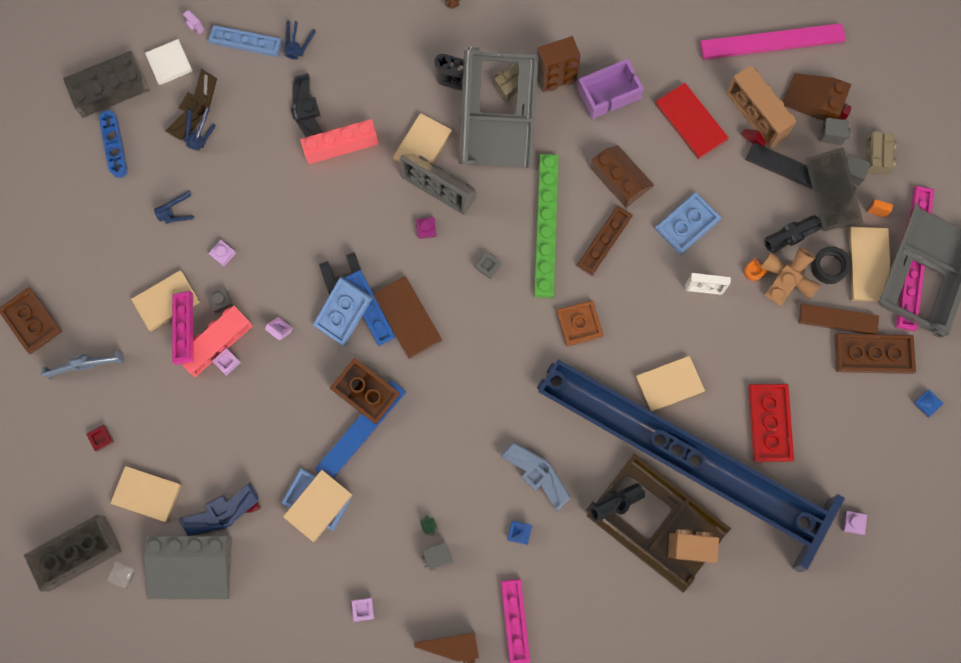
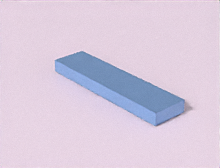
[208,25,282,57]

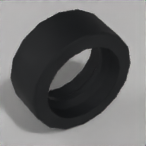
[811,246,851,284]

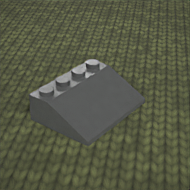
[400,154,477,215]
[144,536,232,599]

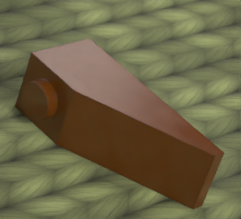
[414,633,479,663]

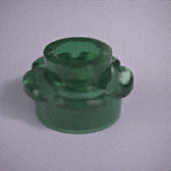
[420,515,437,535]

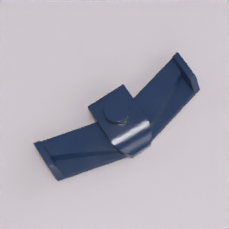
[178,481,259,536]

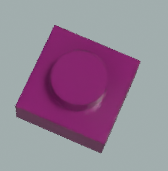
[416,217,437,239]

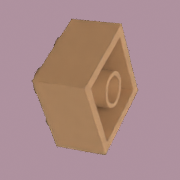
[668,530,719,563]

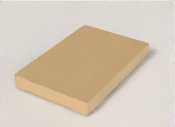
[393,113,452,165]
[131,270,200,331]
[635,356,705,412]
[110,466,182,522]
[283,470,353,543]

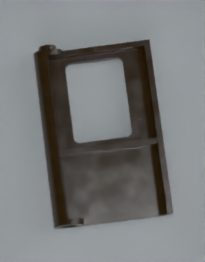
[585,453,731,593]

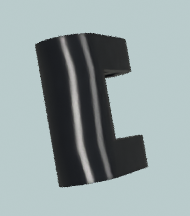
[434,54,464,91]
[319,252,362,295]

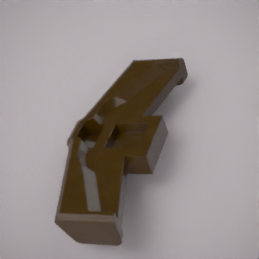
[165,68,218,140]

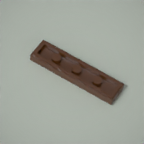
[577,206,633,276]
[799,304,879,334]

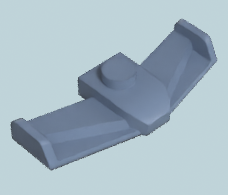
[41,351,124,380]
[500,442,571,512]

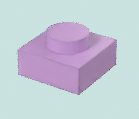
[183,10,204,34]
[208,240,236,267]
[265,317,293,341]
[212,348,241,376]
[842,511,867,535]
[352,598,375,622]

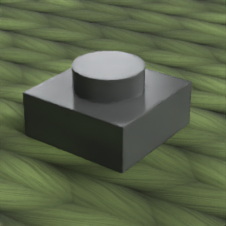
[475,252,501,279]
[207,287,233,313]

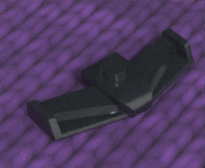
[291,74,323,138]

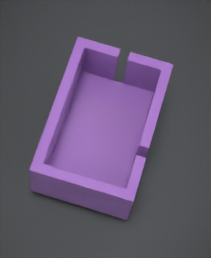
[577,59,644,119]

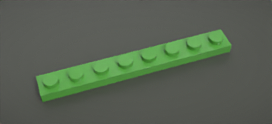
[534,154,559,298]

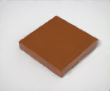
[556,300,604,347]

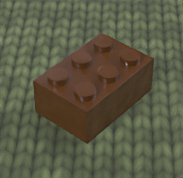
[537,36,581,92]

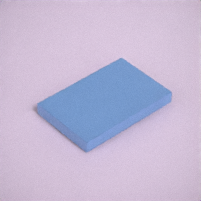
[655,192,722,255]
[313,277,373,346]
[281,469,353,532]

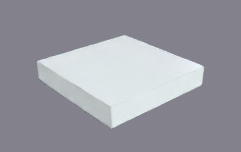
[145,39,192,85]
[685,273,731,295]

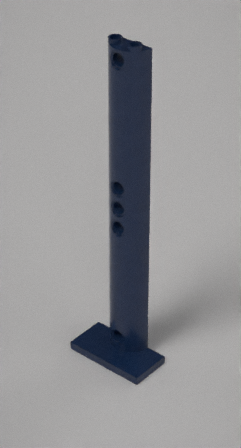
[537,359,845,572]

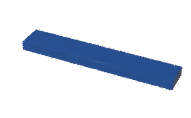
[315,380,406,479]

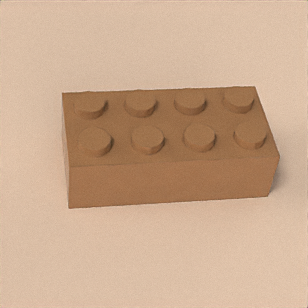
[726,65,797,149]

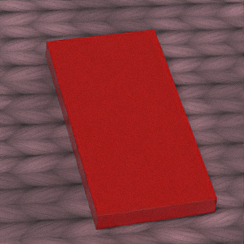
[655,83,729,159]
[748,384,794,462]

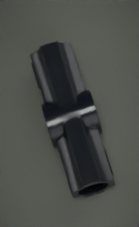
[764,214,822,253]
[588,483,645,523]

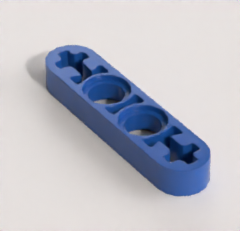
[99,110,128,178]

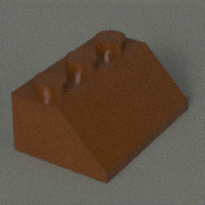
[590,145,654,208]

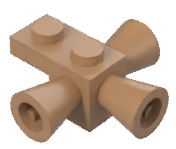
[761,247,820,306]

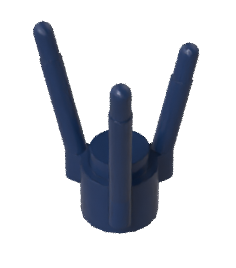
[284,20,316,60]
[184,107,216,151]
[154,191,194,224]

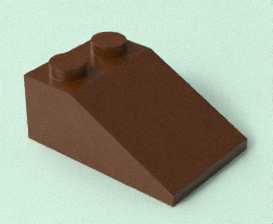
[783,73,852,121]
[329,357,400,424]

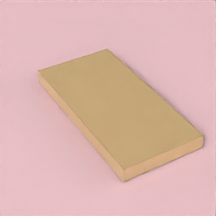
[849,227,891,302]

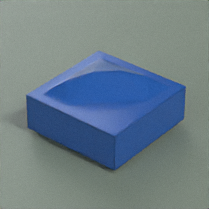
[913,389,943,417]
[507,521,532,545]

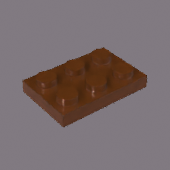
[0,287,63,355]

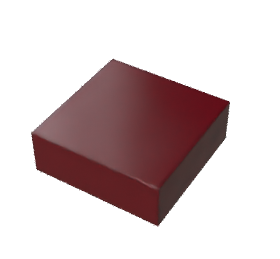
[86,424,114,452]

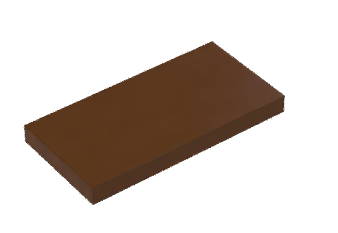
[373,276,442,359]
[834,333,916,374]

